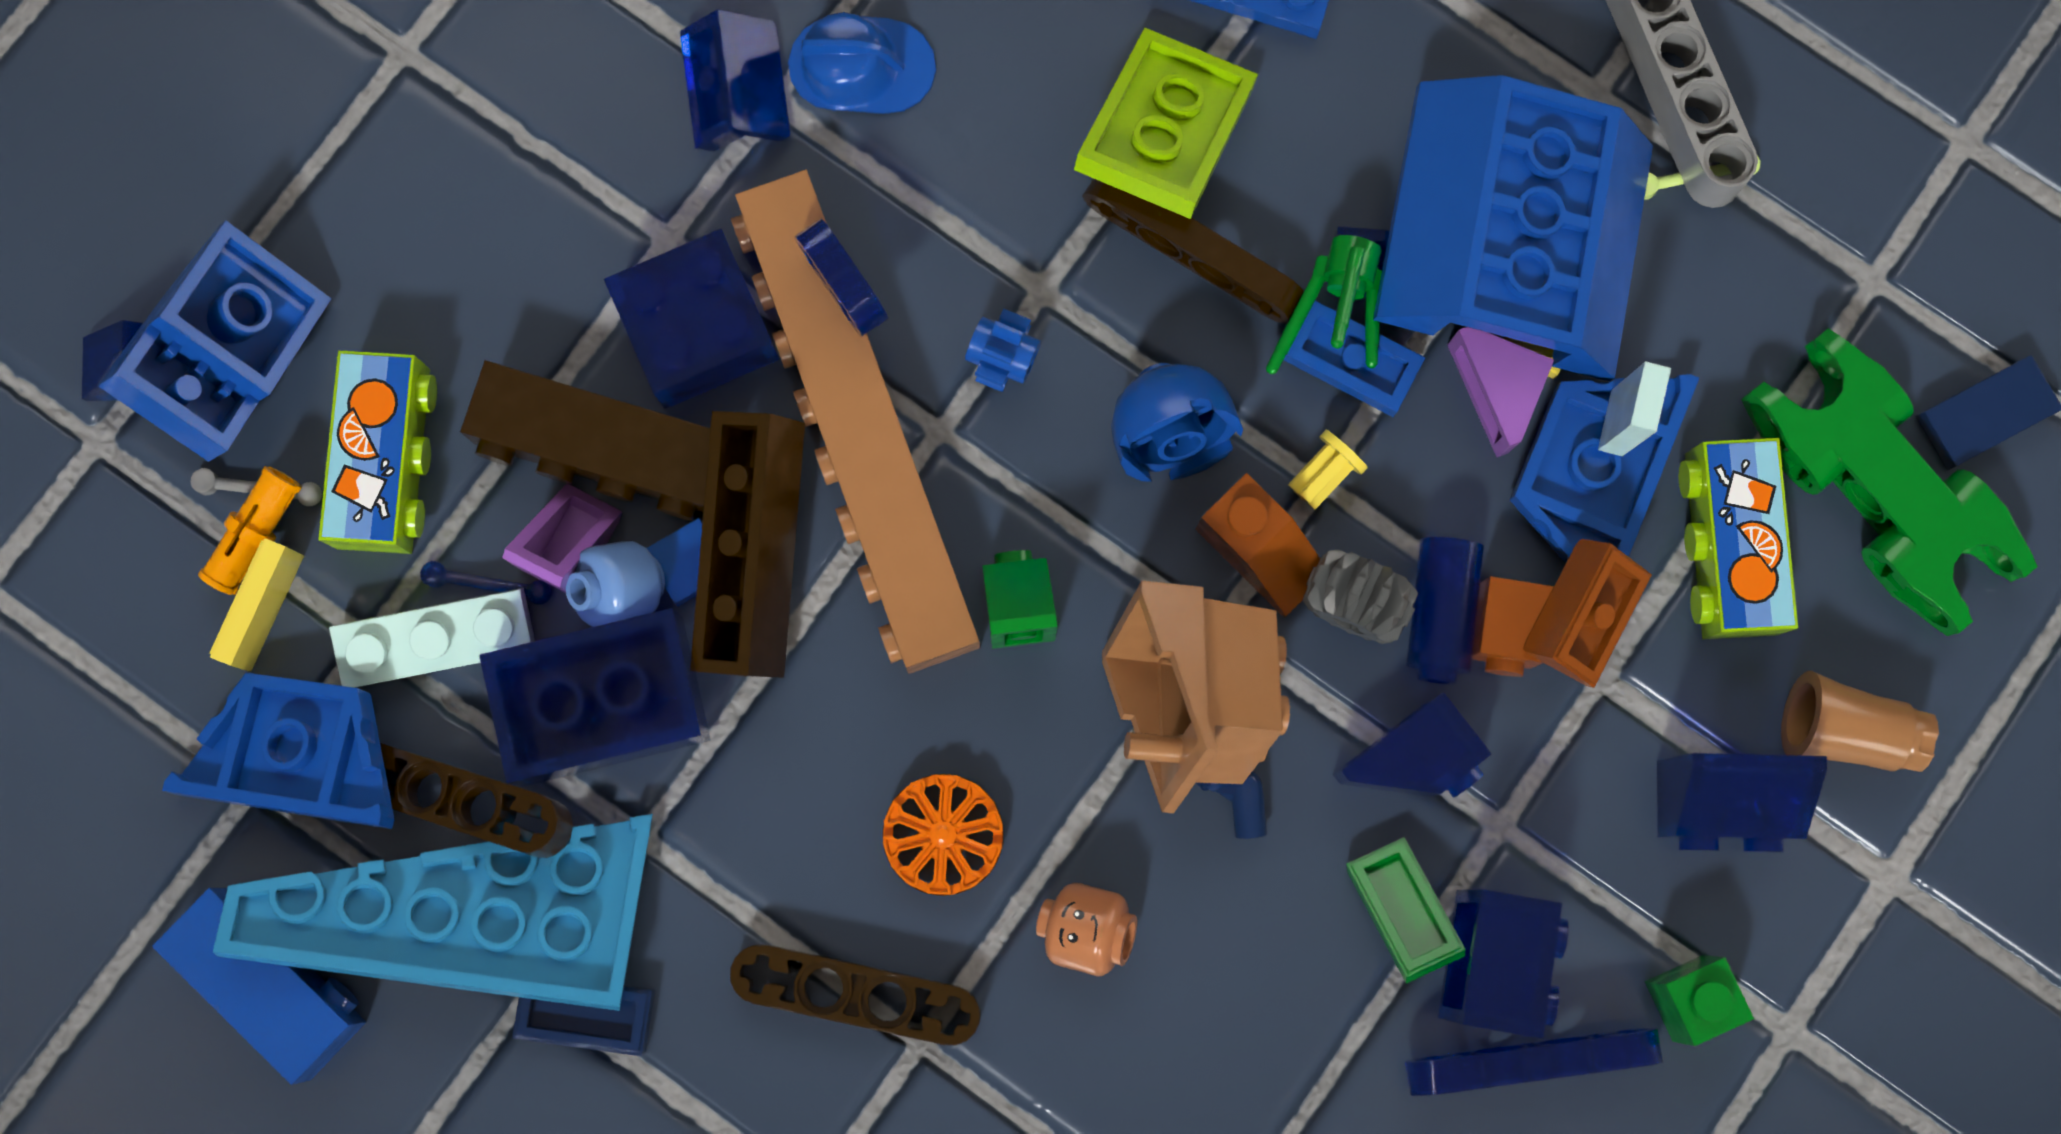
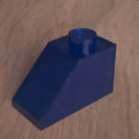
[1333,692,1492,798]

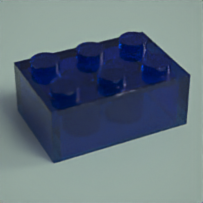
[479,608,711,787]

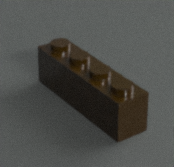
[460,360,711,521]
[690,411,805,678]

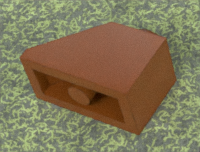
[1195,473,1321,618]
[1468,576,1554,677]

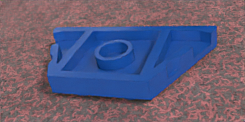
[1510,374,1699,563]
[162,673,395,829]

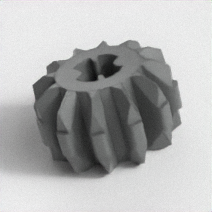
[1303,550,1418,644]

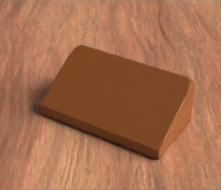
[1523,539,1652,688]

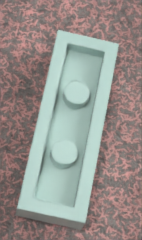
[329,588,537,688]

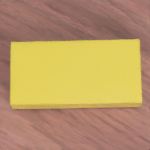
[209,538,304,672]

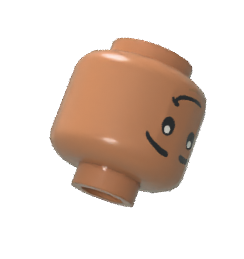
[1036,883,1137,976]

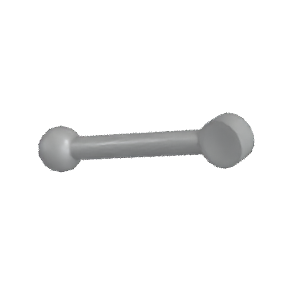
[191,468,322,507]

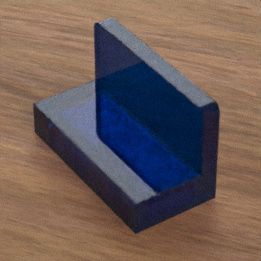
[680,9,791,152]

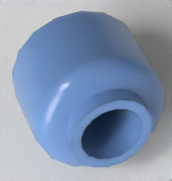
[566,541,665,629]

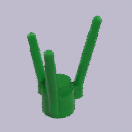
[1266,235,1382,374]

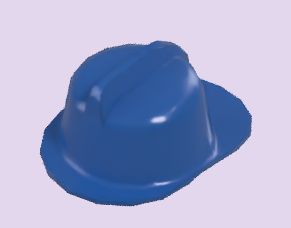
[788,12,936,114]

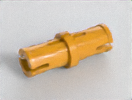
[198,466,302,595]

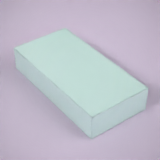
[1598,362,1671,456]

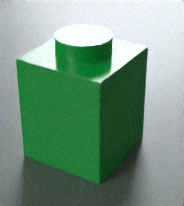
[1645,955,1754,1046]

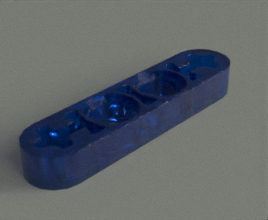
[1405,1028,1663,1096]

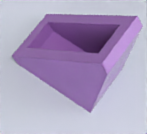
[1447,327,1554,458]
[503,484,622,593]

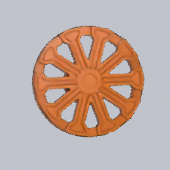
[883,774,1004,896]

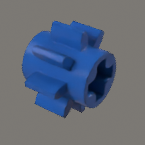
[965,308,1041,392]

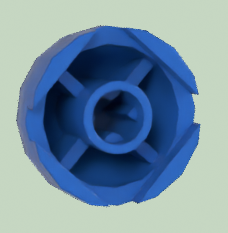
[1111,363,1243,482]

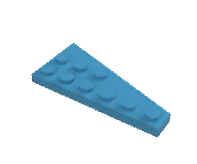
[213,814,653,1011]

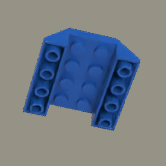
[1373,75,1653,382]

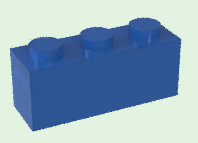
[152,888,366,1085]

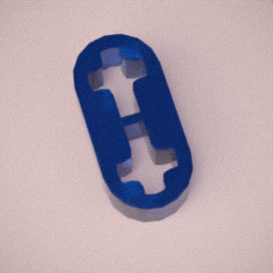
[794,219,888,337]

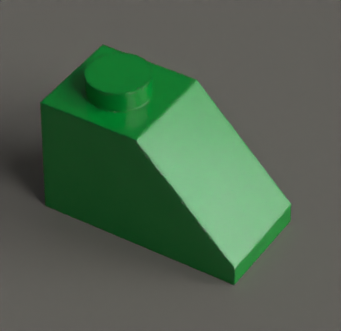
[982,550,1057,649]

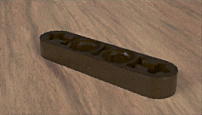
[1082,178,1304,324]
[380,743,573,858]
[730,944,980,1045]

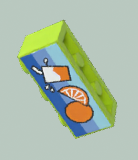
[318,350,437,554]
[1679,438,1798,640]

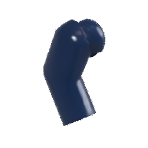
[1197,771,1267,839]

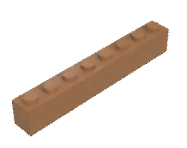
[730,169,980,674]

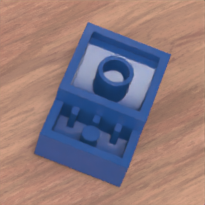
[98,220,332,462]

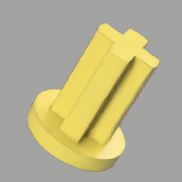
[1288,429,1368,510]

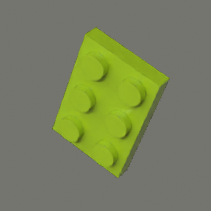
[1074,28,1258,219]

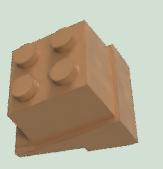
[1102,580,1290,813]

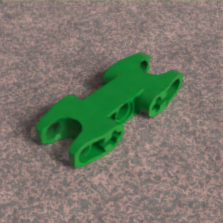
[1741,328,2038,636]

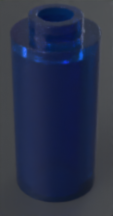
[1406,537,1484,685]

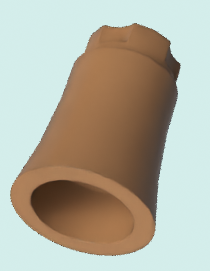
[1781,671,1939,772]

